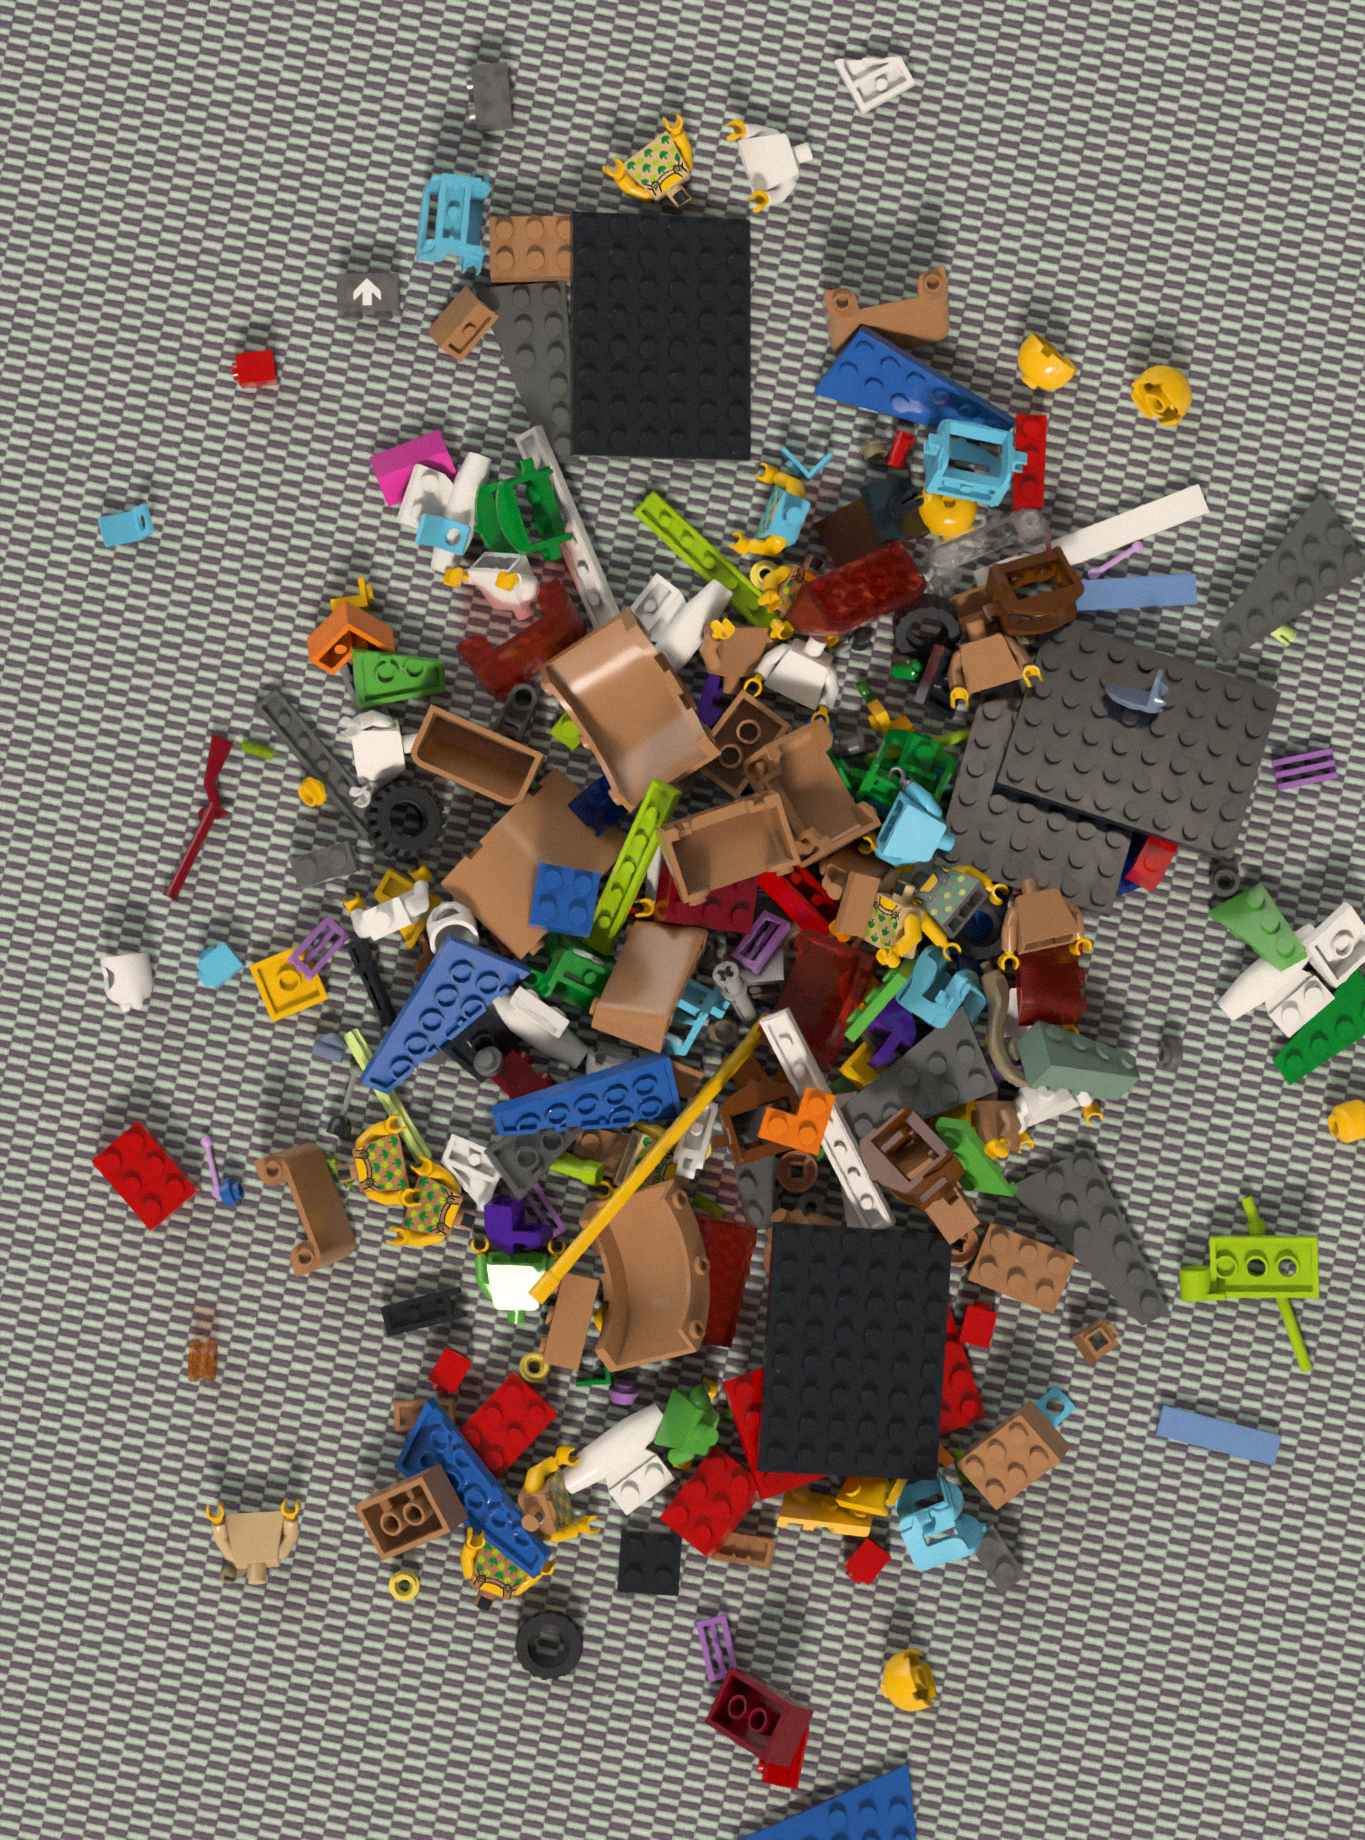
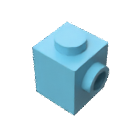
[196,942,246,989]

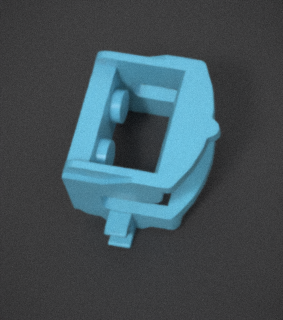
[416,171,492,276]
[923,419,1027,507]
[896,944,988,1029]
[661,978,731,1056]
[894,1471,987,1571]

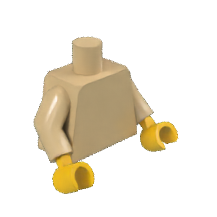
[206,1498,302,1585]

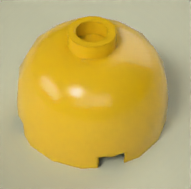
[1017,332,1078,390]
[1131,365,1193,426]
[919,488,978,537]
[880,1647,936,1712]

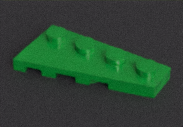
[1272,968,1365,1085]

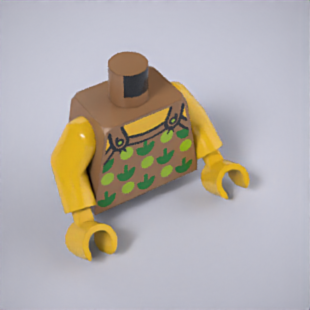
[757,554,839,648]
[336,1113,422,1207]
[386,1154,477,1247]
[518,1446,600,1543]
[460,1527,556,1611]

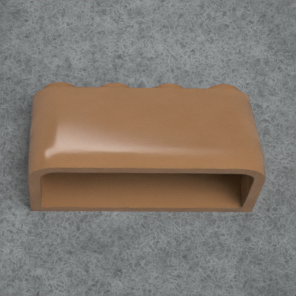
[411,704,546,806]

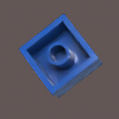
[528,862,601,938]

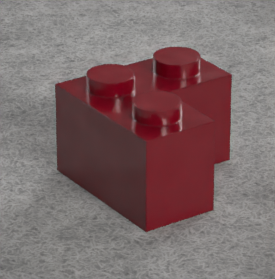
[488,1049,557,1100]

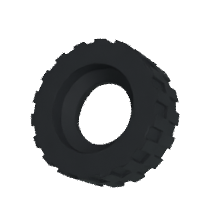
[892,593,961,661]
[947,893,1008,960]
[515,1609,583,1680]

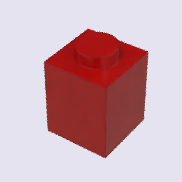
[232,350,279,389]
[958,1300,997,1349]
[428,1345,474,1395]
[843,1536,891,1586]

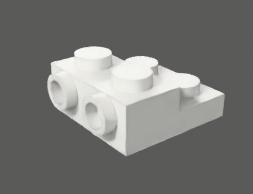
[1301,902,1365,988]

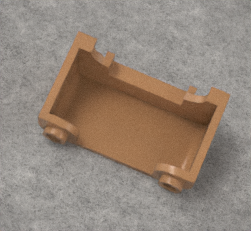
[822,267,950,358]
[743,717,882,868]
[654,790,801,906]
[589,920,708,1053]
[253,1142,356,1277]

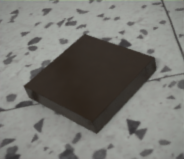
[814,497,895,578]

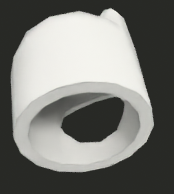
[426,901,479,955]
[100,953,153,1012]

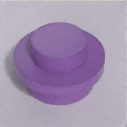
[608,1380,639,1405]

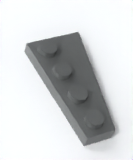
[730,1102,779,1232]
[484,1126,583,1202]

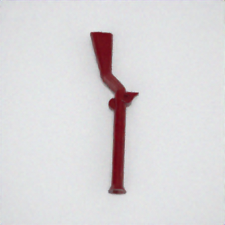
[162,734,234,902]

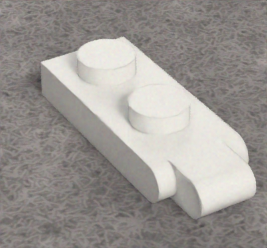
[673,1097,719,1179]

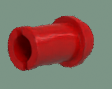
[885,430,915,470]

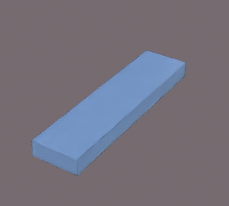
[1075,574,1197,612]
[1155,1404,1282,1466]

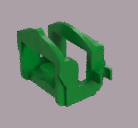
[473,457,573,562]
[848,728,957,819]
[521,931,617,1018]

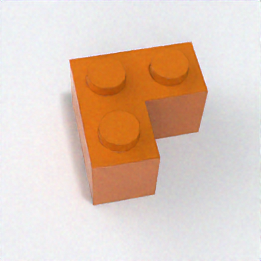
[307,600,395,675]
[757,1085,836,1156]

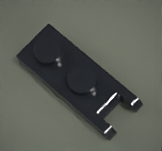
[380,1286,468,1337]

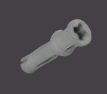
[712,961,761,1029]

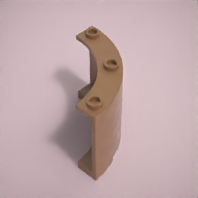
[539,607,721,813]
[440,767,628,960]
[578,1179,710,1373]

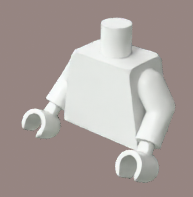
[340,710,418,808]

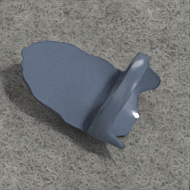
[1105,668,1169,713]

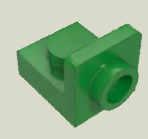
[897,733,940,783]

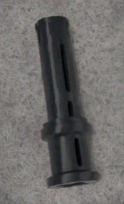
[342,938,397,1028]

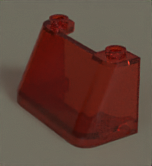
[455,577,587,697]
[757,927,879,1070]

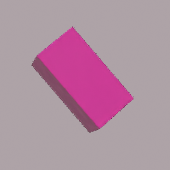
[369,430,457,507]

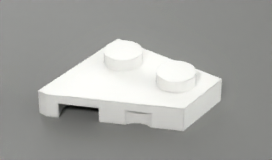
[834,57,915,114]
[440,1133,501,1211]

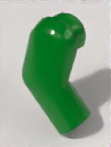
[891,659,924,681]

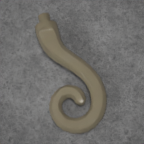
[979,960,1028,1088]

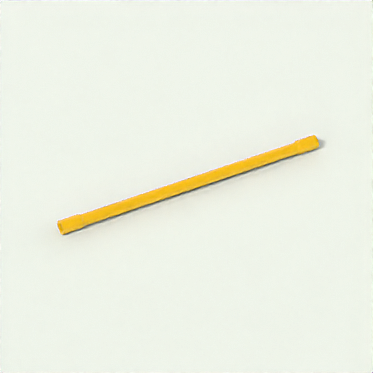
[528,1012,769,1305]

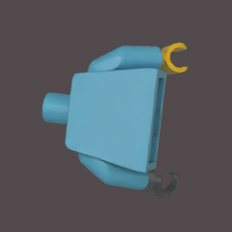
[858,766,955,867]

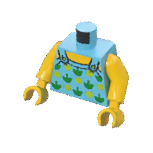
[728,462,811,556]

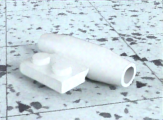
[396,452,492,573]
[630,573,733,672]
[1217,923,1335,1038]
[487,986,589,1069]
[561,1402,675,1515]

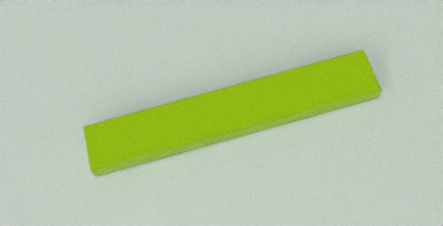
[633,490,782,630]
[581,778,682,956]

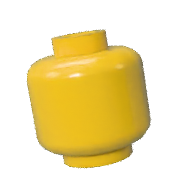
[1328,1099,1365,1143]

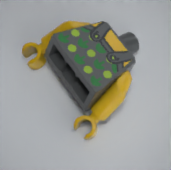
[911,865,1009,962]

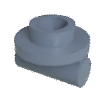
[312,1033,347,1063]

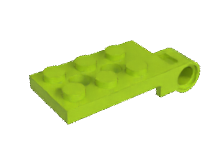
[1179,1235,1320,1301]

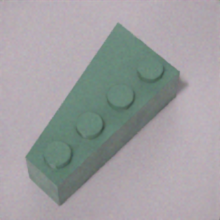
[1016,1020,1140,1101]

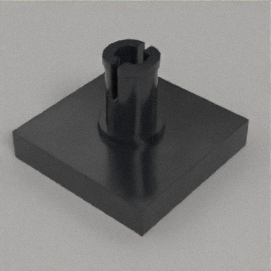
[859,477,930,545]
[909,644,960,720]

